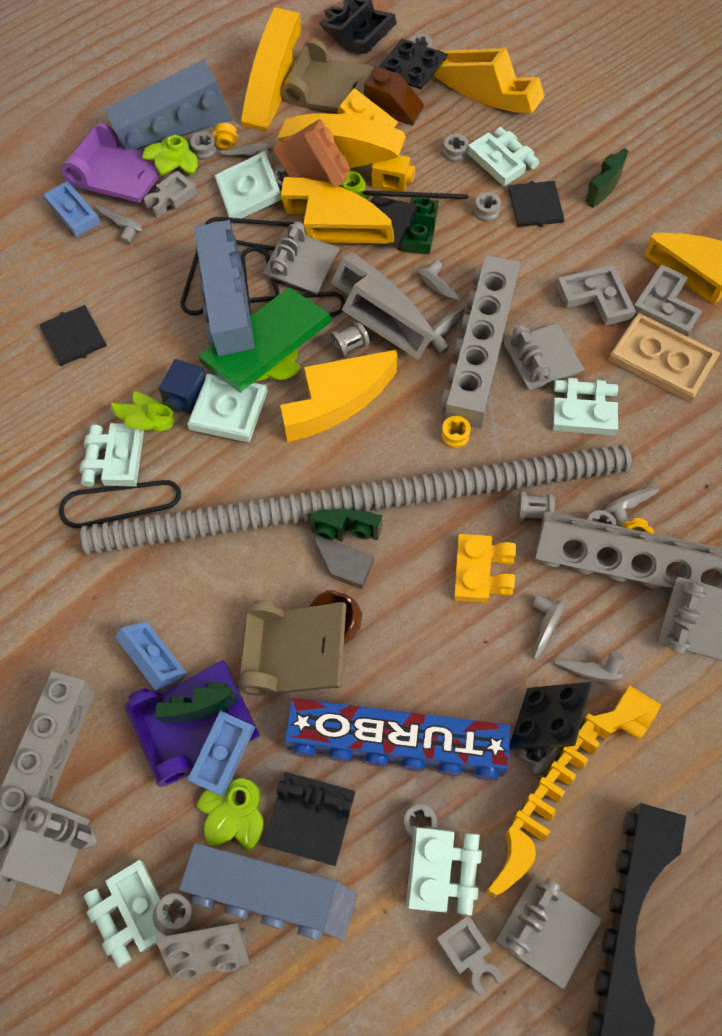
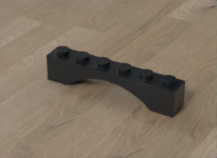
[587,803,686,1036]

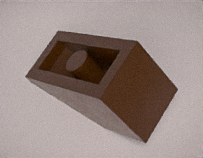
[364,66,424,126]

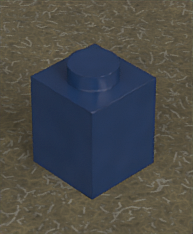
[158,359,206,414]

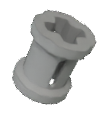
[330,321,370,358]
[517,492,555,521]

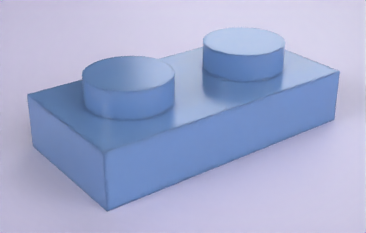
[43,181,100,237]
[115,621,187,690]
[188,711,256,797]

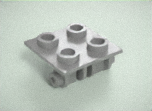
[263,222,339,295]
[503,323,585,391]
[657,576,722,660]
[0,796,97,895]
[495,873,602,990]
[156,923,250,980]

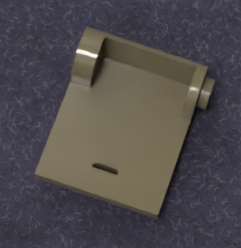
[281,40,378,112]
[238,600,346,696]

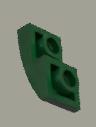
[585,148,629,208]
[401,197,439,254]
[310,509,382,542]
[155,682,238,724]

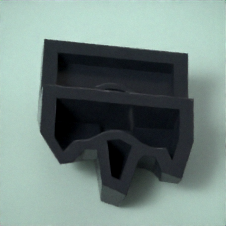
[319,0,397,54]

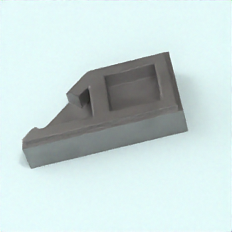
[315,535,374,589]

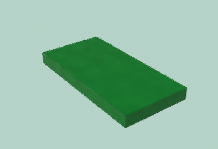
[198,287,331,393]

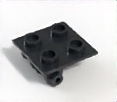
[379,39,448,90]
[509,682,592,762]
[263,772,356,866]

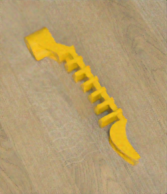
[485,685,661,898]

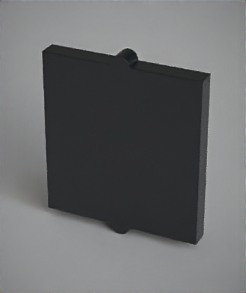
[509,181,564,227]
[370,195,418,248]
[39,305,107,366]

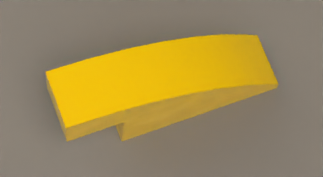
[241,7,301,132]
[433,48,545,113]
[277,113,406,169]
[281,177,394,244]
[644,233,722,305]
[280,350,398,442]

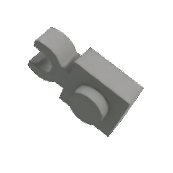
[143,170,197,217]
[436,915,503,996]

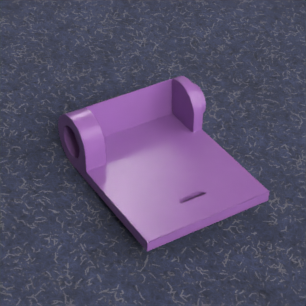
[61,123,160,203]

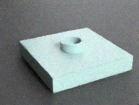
[214,151,282,223]
[188,373,268,443]

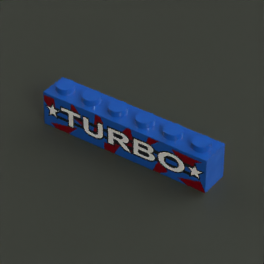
[285,698,511,781]

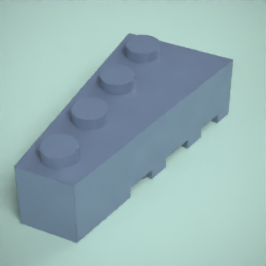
[105,59,232,151]
[194,220,255,356]
[179,843,357,941]

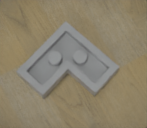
[634,264,703,337]
[556,265,636,325]

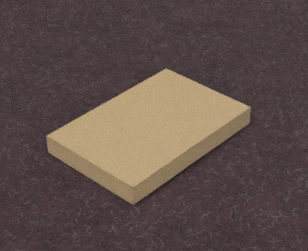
[608,312,721,403]

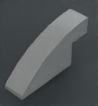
[331,252,434,360]

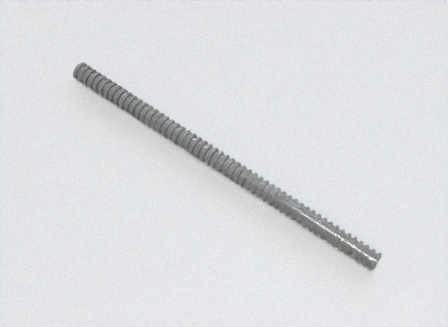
[80,444,632,555]

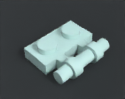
[467,127,540,186]
[552,378,618,436]
[79,423,144,487]
[406,826,482,915]
[83,860,174,968]

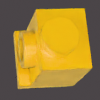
[372,155,416,192]

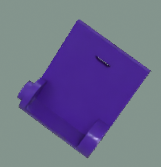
[124,660,261,787]

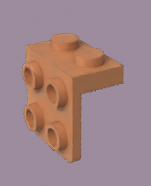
[274,118,350,187]

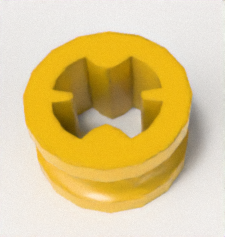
[441,416,471,448]

